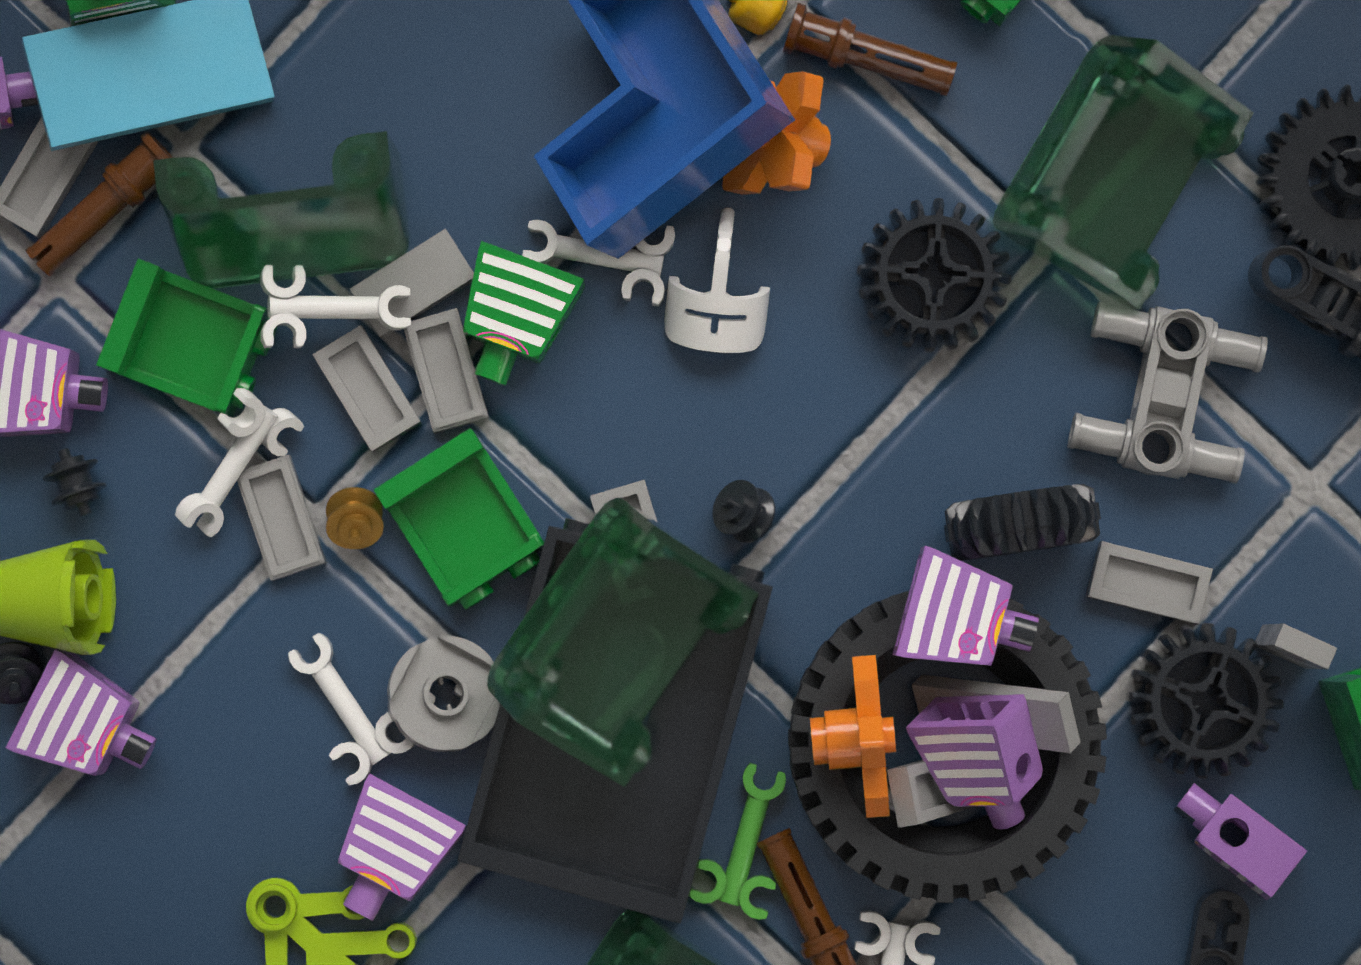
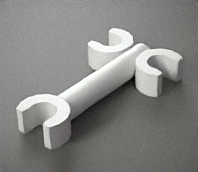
[522,220,675,307]
[260,265,411,348]
[175,388,304,537]
[288,633,415,785]
[854,910,941,965]

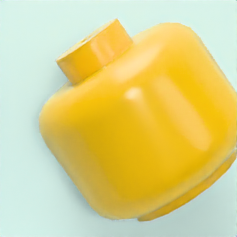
[728,0,787,35]

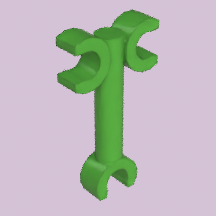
[689,763,786,920]

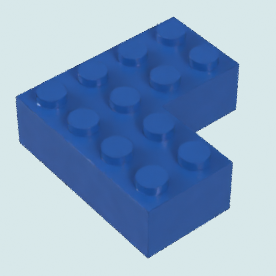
[534,0,795,259]

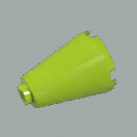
[0,540,116,655]

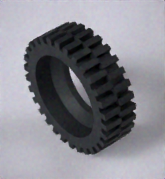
[788,591,1107,903]

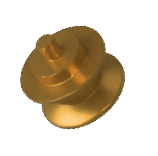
[326,487,384,549]

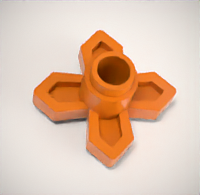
[722,71,831,195]
[810,655,896,818]

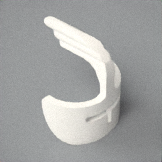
[664,208,770,353]

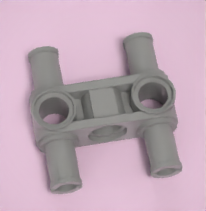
[1068,301,1268,484]

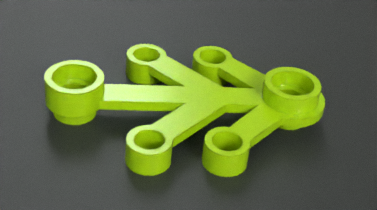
[246,878,417,965]

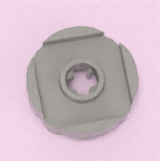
[387,636,503,752]

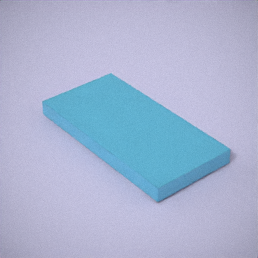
[22,0,275,151]

